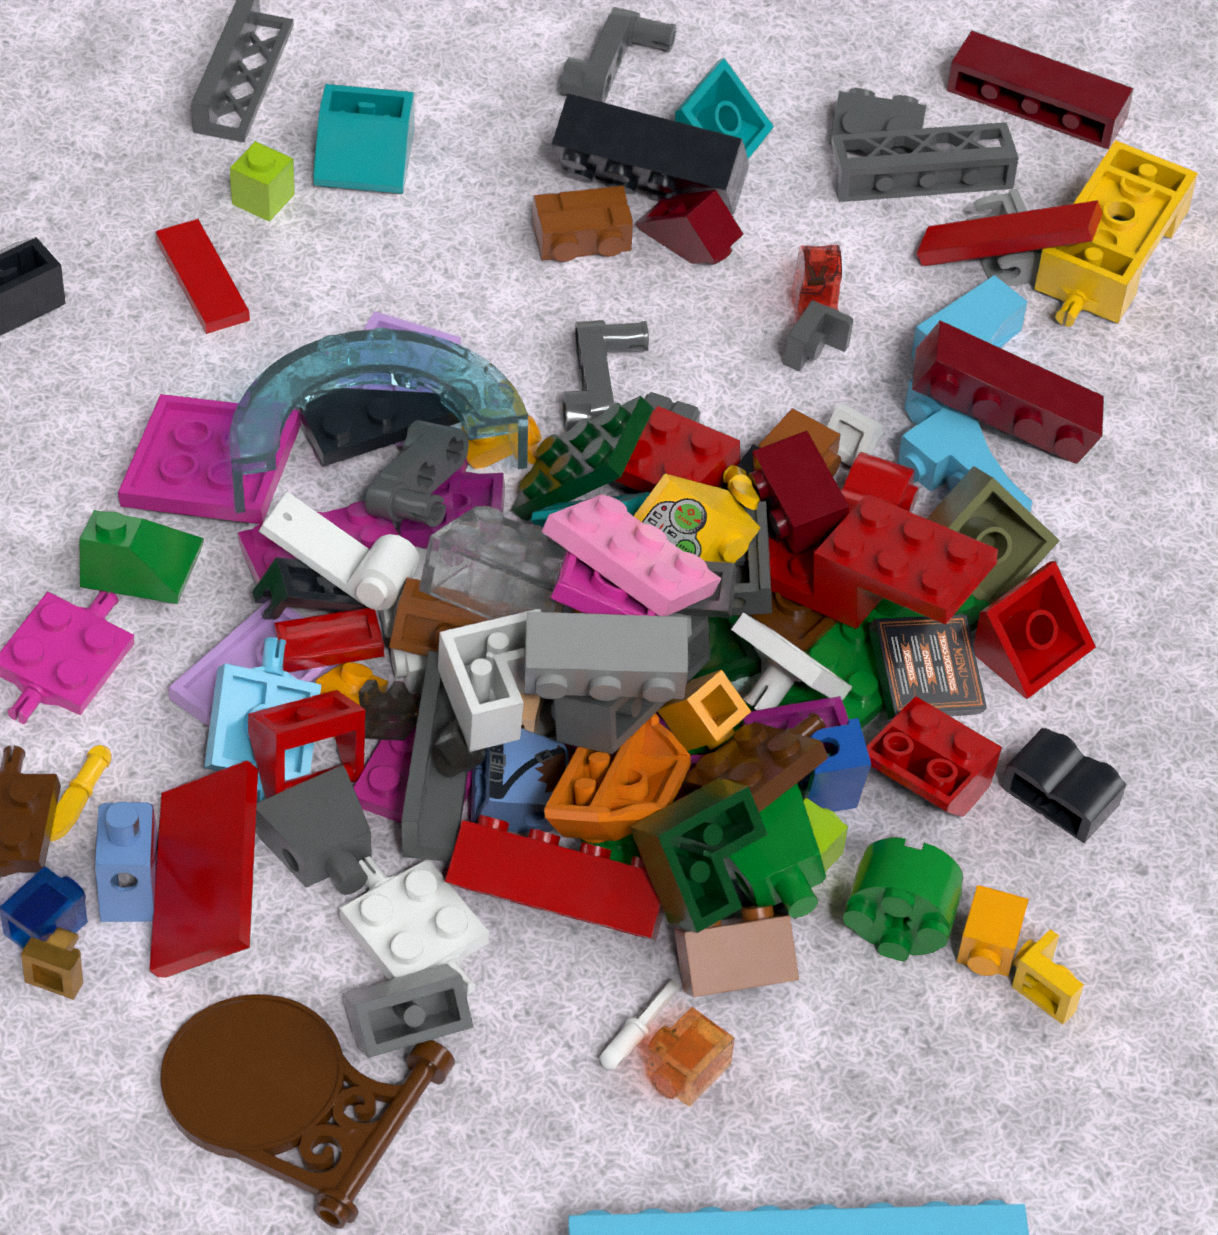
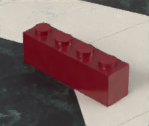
[947,30,1134,150]
[912,320,1104,464]

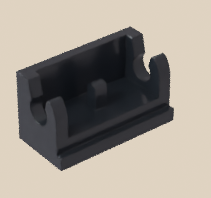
[252,557,369,620]

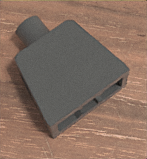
[255,765,372,895]

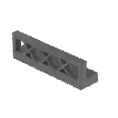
[191,0,294,143]
[831,122,1019,202]
[402,651,471,862]

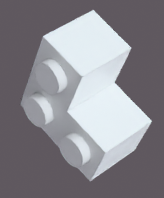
[438,609,541,752]

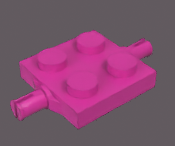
[0,591,134,724]

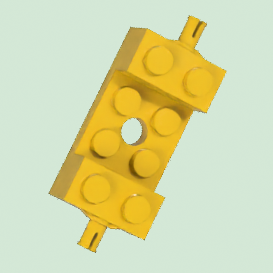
[1034,140,1198,327]

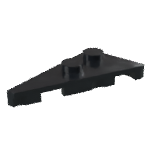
[290,385,481,466]

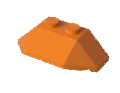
[544,713,691,843]

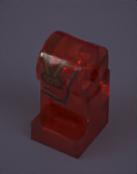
[791,244,842,323]

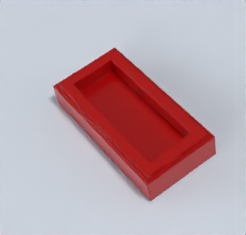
[274,608,385,672]

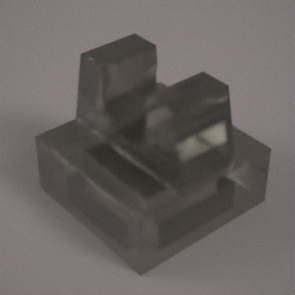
[359,680,421,741]

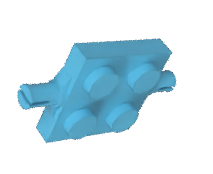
[204,637,321,803]

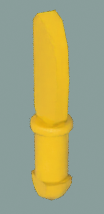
[723,465,760,510]
[50,745,112,842]

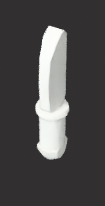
[599,979,682,1070]

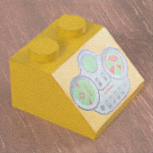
[634,474,761,563]

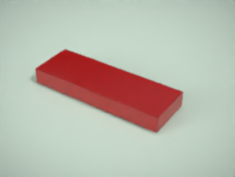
[155,218,250,334]

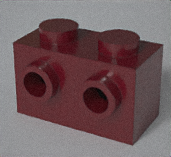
[748,430,849,554]

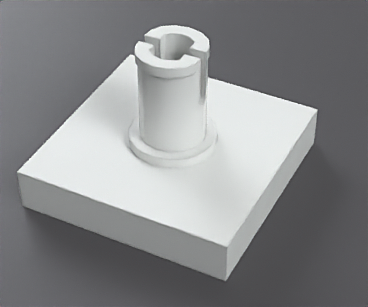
[731,613,852,710]

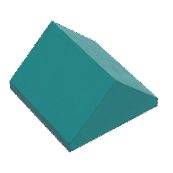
[675,58,774,159]

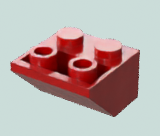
[866,696,1002,817]

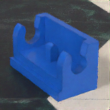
[798,718,871,812]

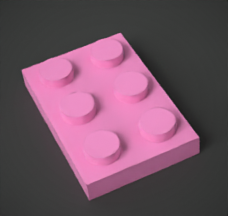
[541,494,721,616]

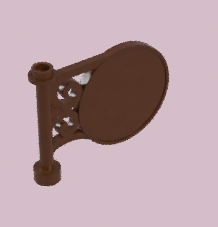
[161,994,455,1229]

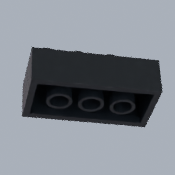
[552,93,749,214]

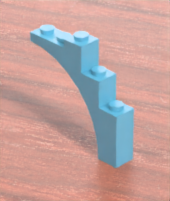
[897,275,1033,513]

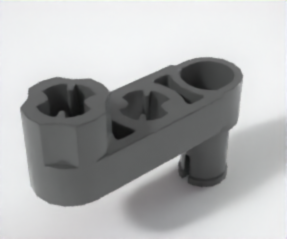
[560,7,677,103]
[562,320,649,432]
[365,420,469,527]

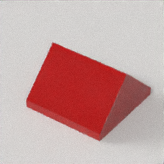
[973,561,1096,699]

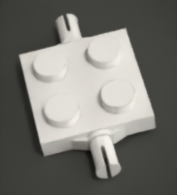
[340,857,489,995]

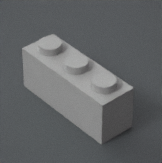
[524,612,688,702]

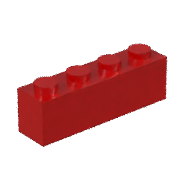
[445,815,664,941]

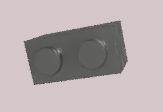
[343,964,474,1058]

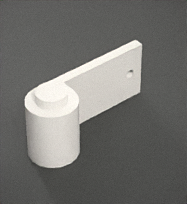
[259,491,420,610]

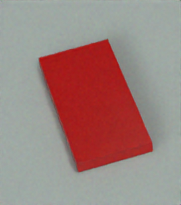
[149,760,258,977]

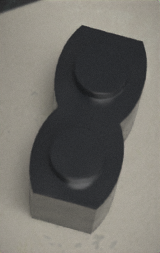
[1001,728,1127,843]

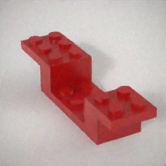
[614,406,998,629]

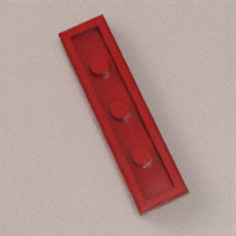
[917,200,1103,266]

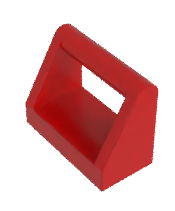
[248,690,365,799]

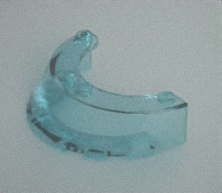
[225,327,528,513]

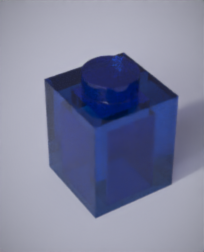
[0,866,88,949]

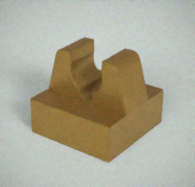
[21,927,84,1000]

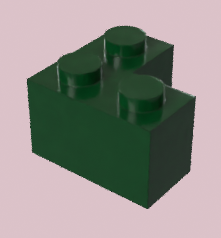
[629,778,768,933]

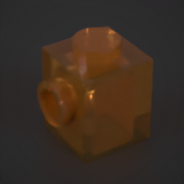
[647,1007,735,1107]

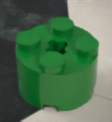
[842,837,964,962]

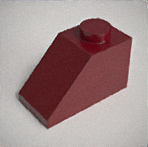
[635,189,744,265]

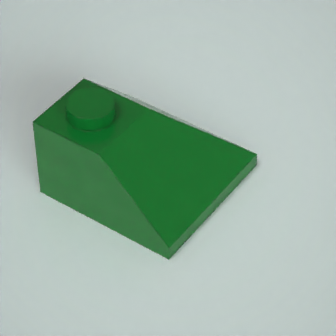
[79,510,204,604]

